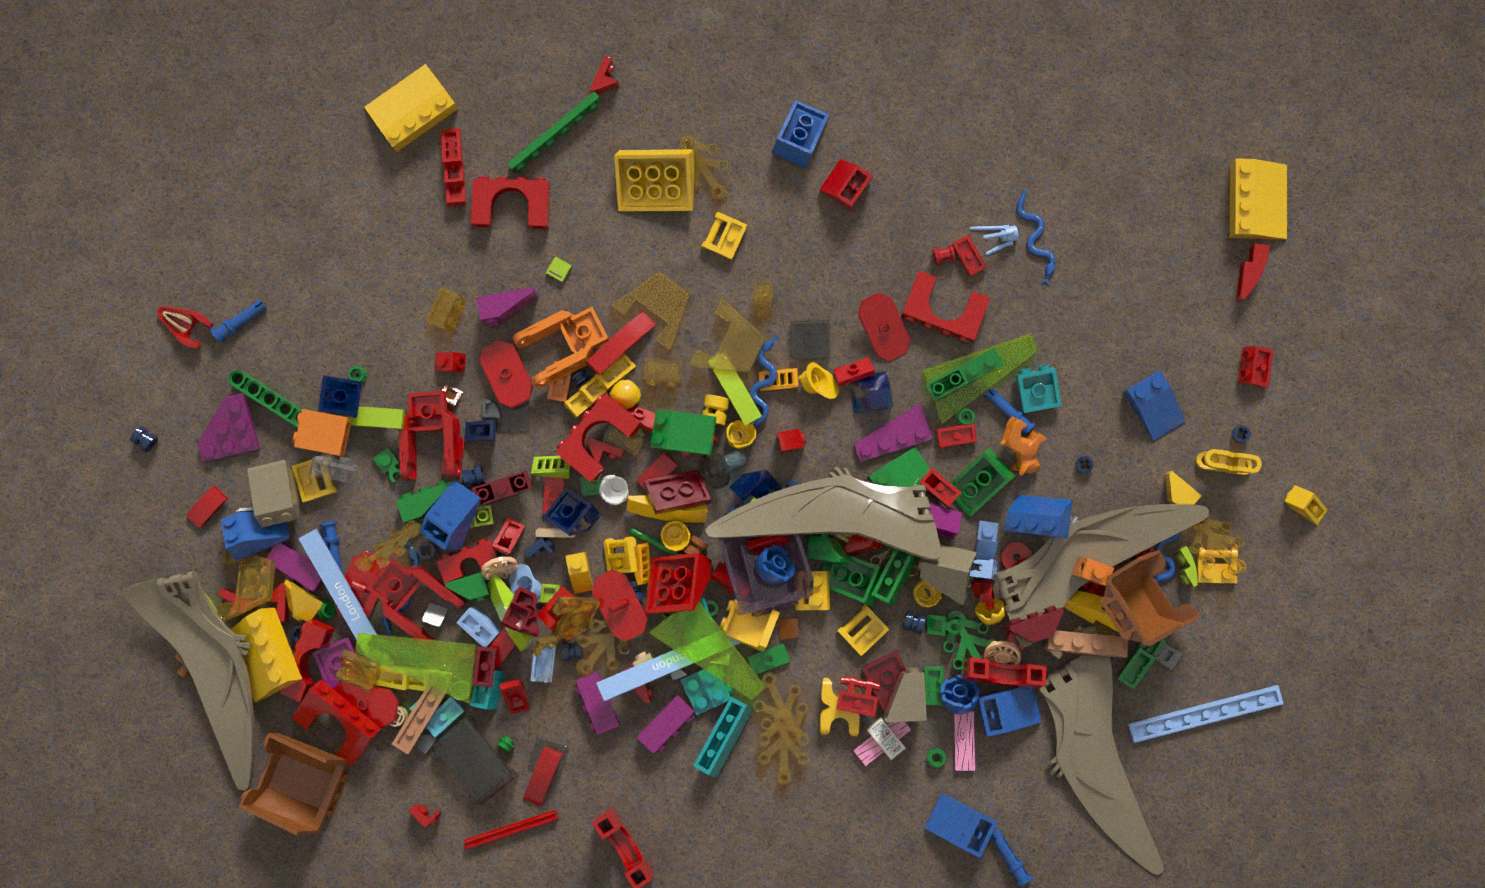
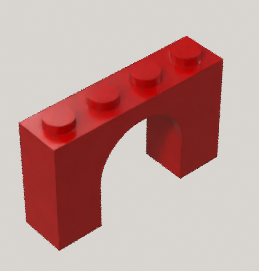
[471,176,551,229]
[901,271,990,344]
[555,393,643,484]
[292,680,381,767]
[592,806,654,888]

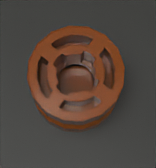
[683,535,709,554]

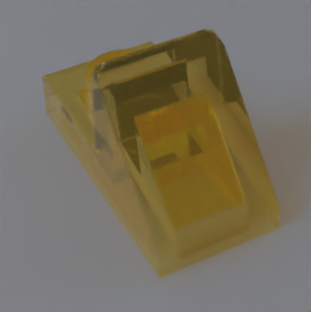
[753,283,773,319]

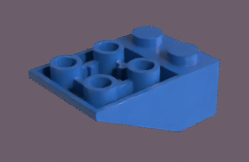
[419,480,481,551]
[978,687,1041,737]
[925,793,997,858]

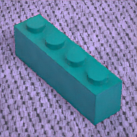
[693,697,754,778]

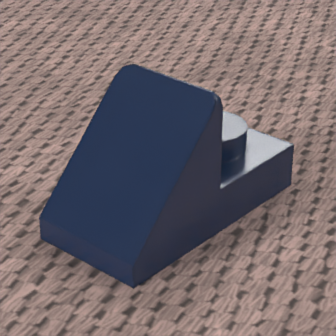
[465,420,496,442]

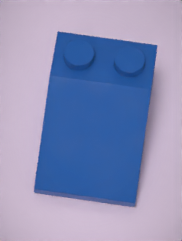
[771,100,829,168]
[1123,370,1186,441]
[221,511,290,561]

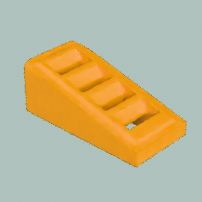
[759,368,798,391]
[634,543,650,585]

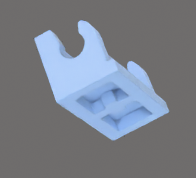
[970,559,998,580]
[457,605,502,647]
[530,641,556,683]

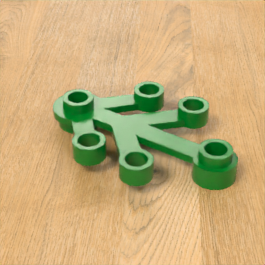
[943,610,997,670]

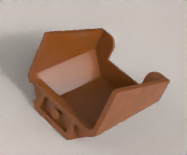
[1101,550,1201,646]
[239,733,348,835]

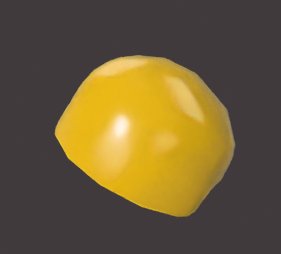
[610,380,641,409]
[725,420,756,449]
[660,520,690,552]
[913,579,942,608]
[975,597,1006,625]

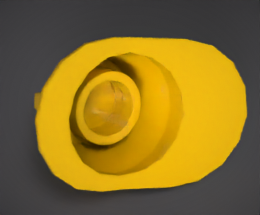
[798,363,839,399]

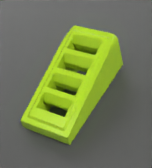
[531,456,571,479]

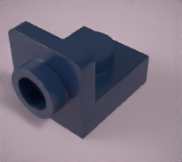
[524,537,555,558]

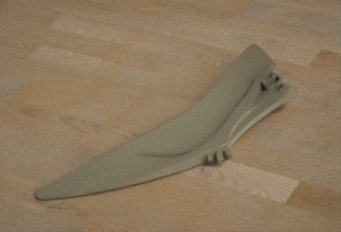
[706,467,941,561]
[994,504,1209,647]
[122,571,254,791]
[1040,654,1164,875]

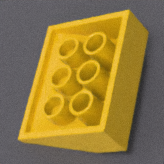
[364,64,458,152]
[614,149,694,211]
[1230,159,1287,240]
[231,608,302,703]

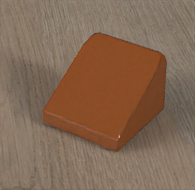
[442,384,463,412]
[778,618,799,640]

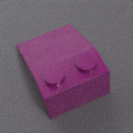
[476,287,538,328]

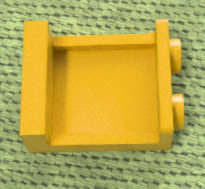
[719,596,780,652]

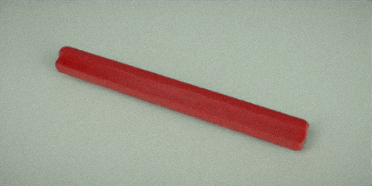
[464,810,558,850]

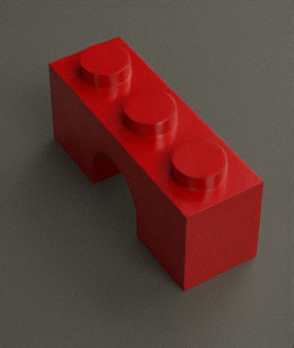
[437,538,499,583]

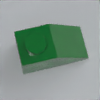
[807,533,850,564]
[445,572,490,602]

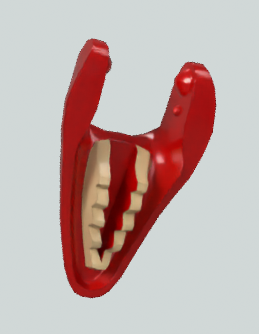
[157,306,214,349]

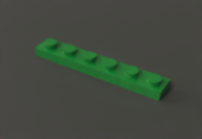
[507,91,601,173]

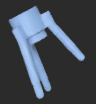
[970,225,1019,255]

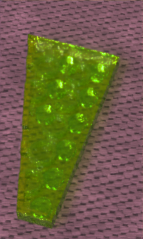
[922,333,1037,424]
[649,602,766,700]
[356,633,476,703]

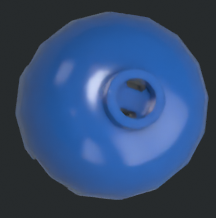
[756,545,795,585]
[940,675,980,715]

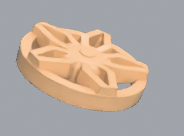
[481,557,518,580]
[984,641,1021,665]

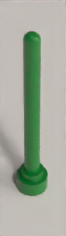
[629,527,714,571]

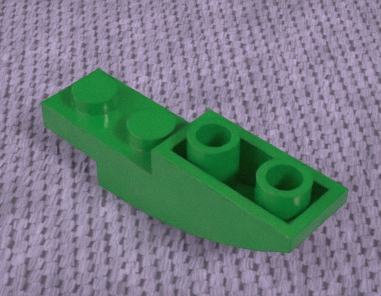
[926,348,1004,401]

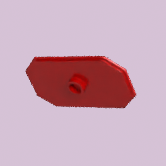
[857,292,911,361]
[479,339,534,409]
[334,551,386,618]
[592,569,648,641]
[332,681,399,728]

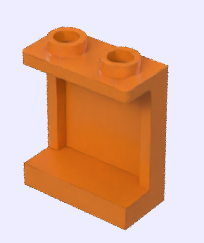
[293,409,352,457]

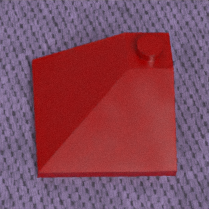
[645,553,712,615]

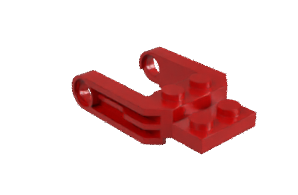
[399,390,462,480]
[366,557,466,648]

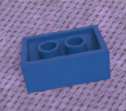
[1005,495,1073,539]

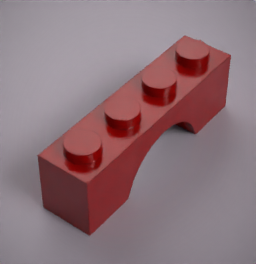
[280,619,335,702]
[963,657,1046,689]

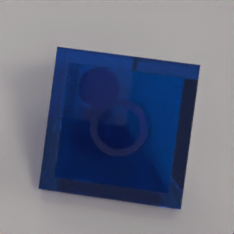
[850,371,893,414]
[318,375,362,418]
[729,470,783,505]
[542,487,601,536]

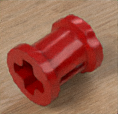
[933,245,955,265]

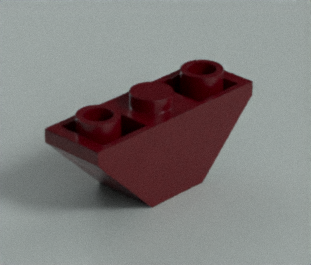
[471,470,533,507]
[1003,605,1064,643]

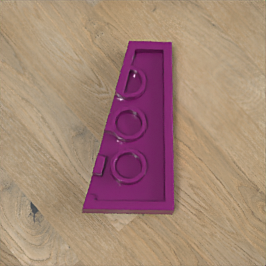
[854,403,933,462]

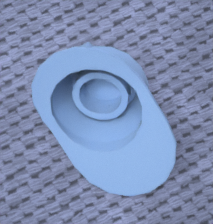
[509,564,542,604]

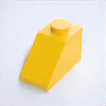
[1165,471,1202,505]
[1285,485,1328,526]
[566,552,593,594]
[284,579,323,621]

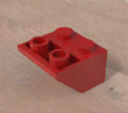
[819,159,873,211]

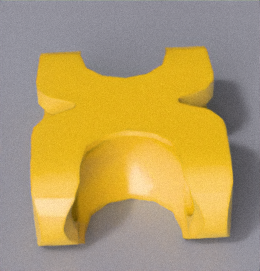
[1195,449,1262,475]
[820,678,861,737]

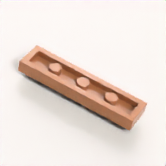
[1047,630,1128,658]
[391,676,451,754]

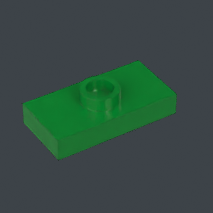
[748,643,790,675]
[923,666,944,706]

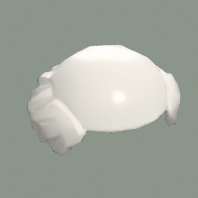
[599,475,629,505]

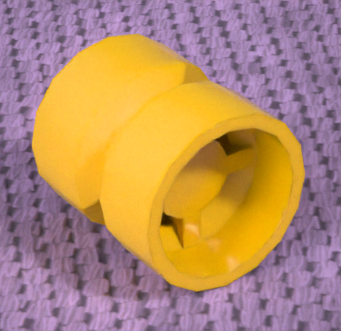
[702,395,730,426]

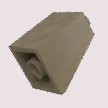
[248,460,299,528]
[918,544,977,605]
[883,667,927,723]

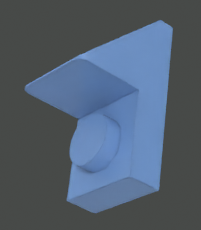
[975,521,999,561]

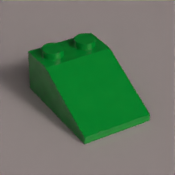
[650,410,717,455]
[867,446,930,487]
[951,447,1016,517]
[821,555,884,608]

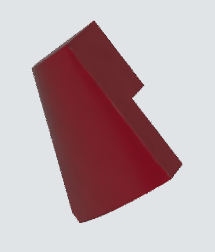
[500,586,540,637]

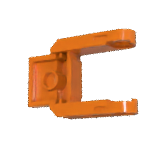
[512,307,609,388]

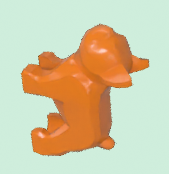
[1000,416,1047,476]

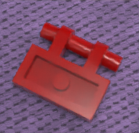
[836,676,880,717]

